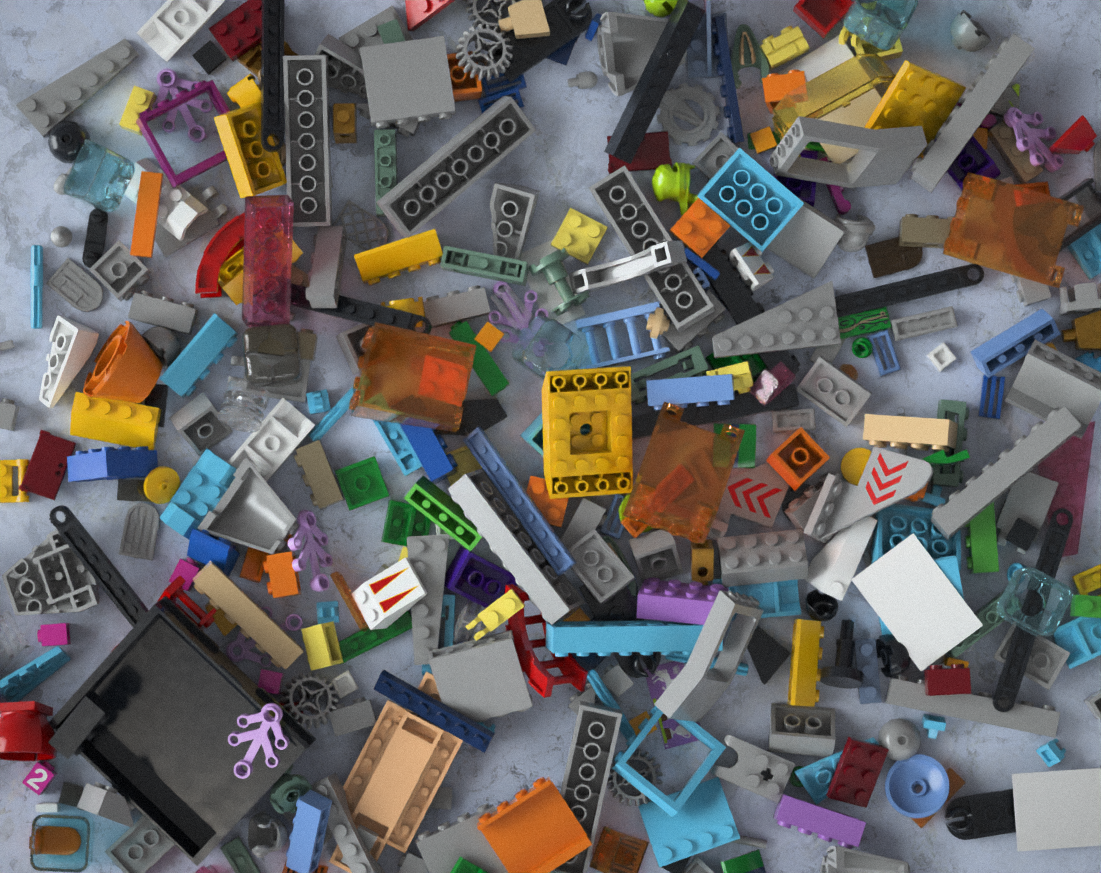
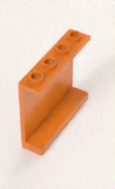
[477,777,592,873]

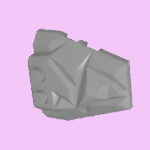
[2,530,100,615]

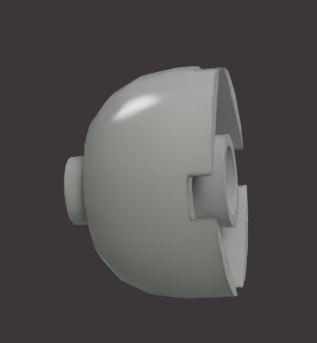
[950,10,991,52]
[141,326,180,369]
[878,718,921,761]

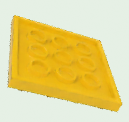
[864,60,966,158]

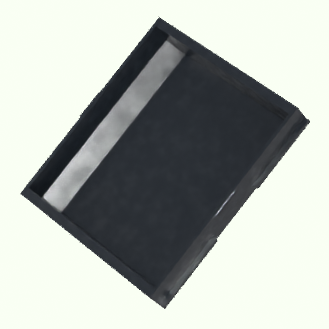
[48,595,316,866]

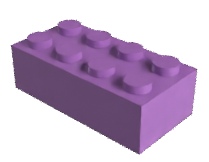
[637,577,729,625]
[773,794,866,849]

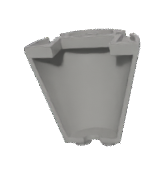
[597,12,687,96]
[197,458,299,554]
[820,846,910,873]

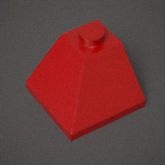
[1049,115,1097,154]

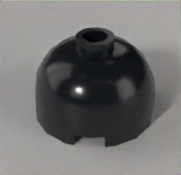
[48,121,91,163]
[876,634,911,678]

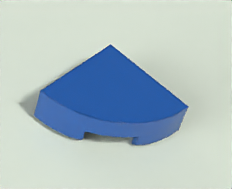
[585,13,602,41]

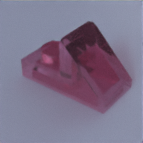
[750,362,796,406]

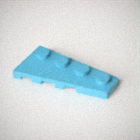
[0,646,71,703]
[794,737,879,805]

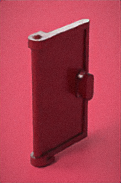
[607,131,673,174]
[18,430,76,501]

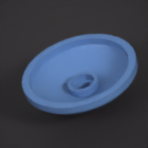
[885,754,950,819]

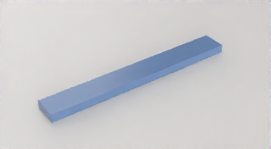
[463,427,577,576]

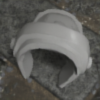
[833,213,875,252]
[248,811,287,858]

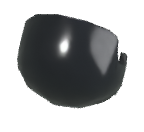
[805,589,838,621]

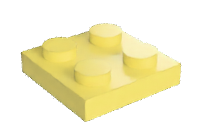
[551,207,608,265]

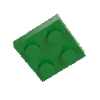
[335,456,390,511]

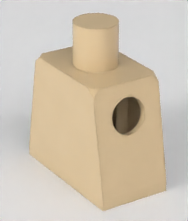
[498,0,550,39]

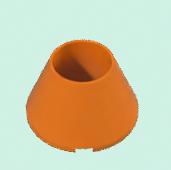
[83,321,163,403]

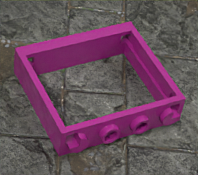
[136,80,230,188]

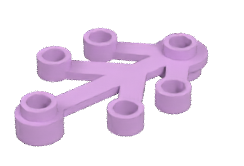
[152,69,213,143]
[1004,107,1064,173]
[488,281,548,355]
[288,510,333,592]
[226,607,303,667]
[228,703,290,779]

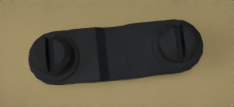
[82,208,108,268]

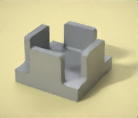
[1059,282,1101,315]

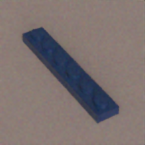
[711,15,745,143]
[374,670,495,753]

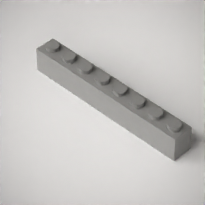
[885,675,1060,737]

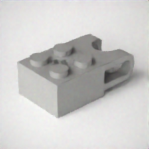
[710,735,795,803]

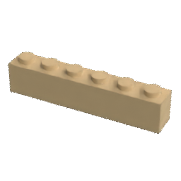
[193,560,304,670]

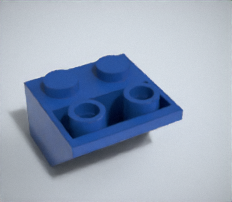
[187,529,240,577]

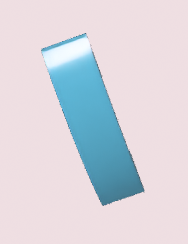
[363,393,423,476]

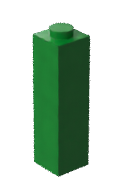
[449,321,509,397]

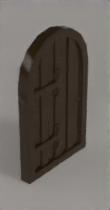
[865,236,923,279]

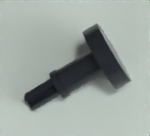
[820,619,864,689]

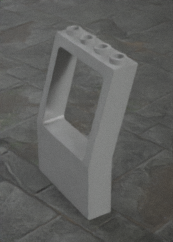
[770,116,927,188]
[654,590,764,722]

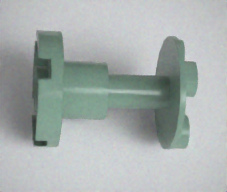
[528,248,590,316]
[269,764,312,814]

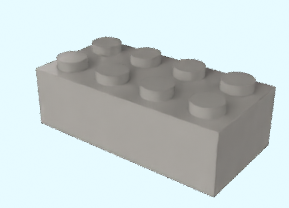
[717,529,808,587]

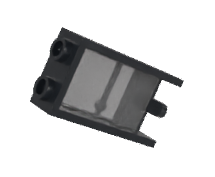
[1025,178,1101,256]

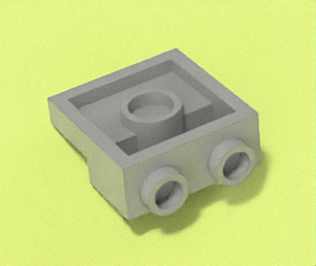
[89,240,151,301]

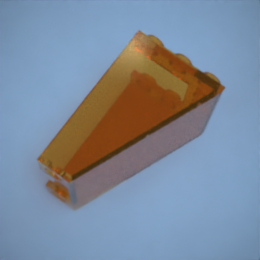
[943,172,1085,288]
[348,322,476,432]
[623,401,745,545]

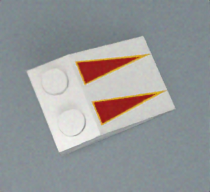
[729,242,774,292]
[351,557,428,630]

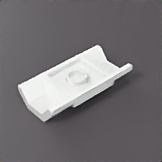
[137,0,225,62]
[119,158,208,241]
[228,398,315,482]

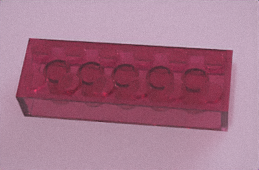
[242,195,294,327]

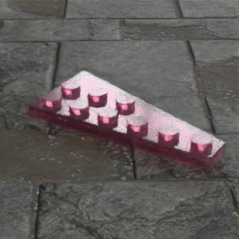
[1038,421,1095,557]

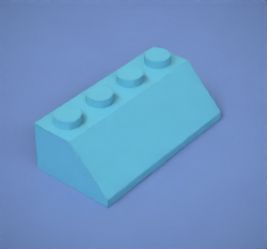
[159,313,238,398]

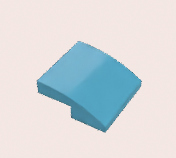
[1067,223,1101,280]

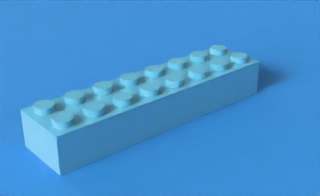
[546,620,723,657]

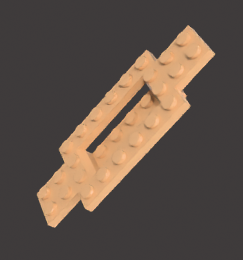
[329,671,463,873]

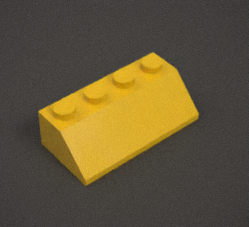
[214,102,287,198]
[218,223,303,306]
[354,229,443,286]
[70,392,161,450]
[787,619,824,707]

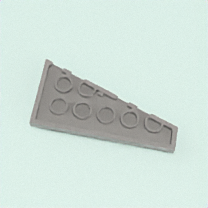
[712,281,841,358]

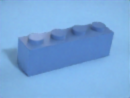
[970,309,1060,378]
[646,374,735,410]
[286,789,332,873]

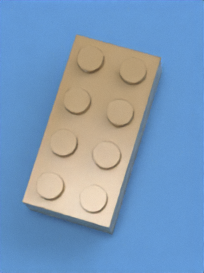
[863,414,958,452]

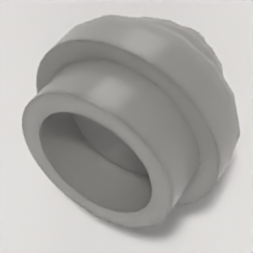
[51,226,72,248]

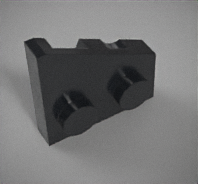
[451,398,508,434]
[747,626,791,685]

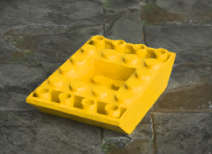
[542,366,633,499]

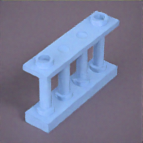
[576,301,670,369]

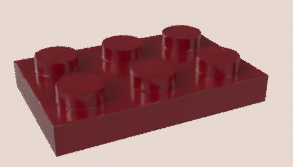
[208,0,262,62]
[826,737,889,808]

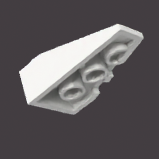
[39,315,99,408]
[804,516,878,601]

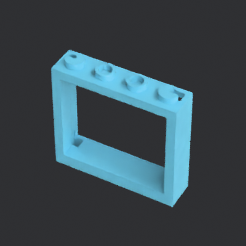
[612,706,726,816]

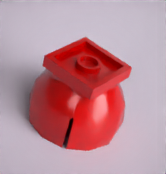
[0,701,57,761]

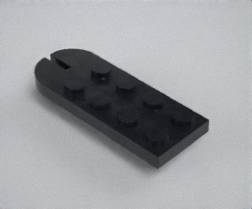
[487,0,592,83]
[579,584,661,678]
[945,788,1016,840]

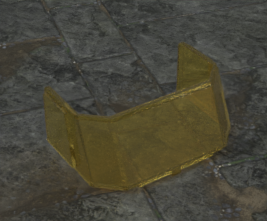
[772,54,896,157]

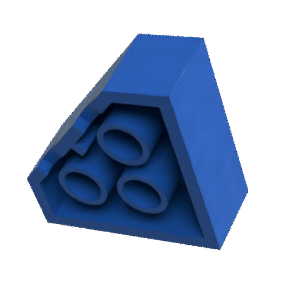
[67,446,158,482]

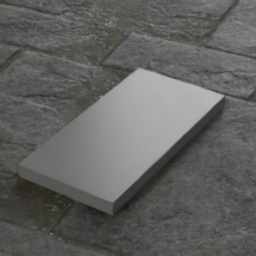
[711,198,847,278]

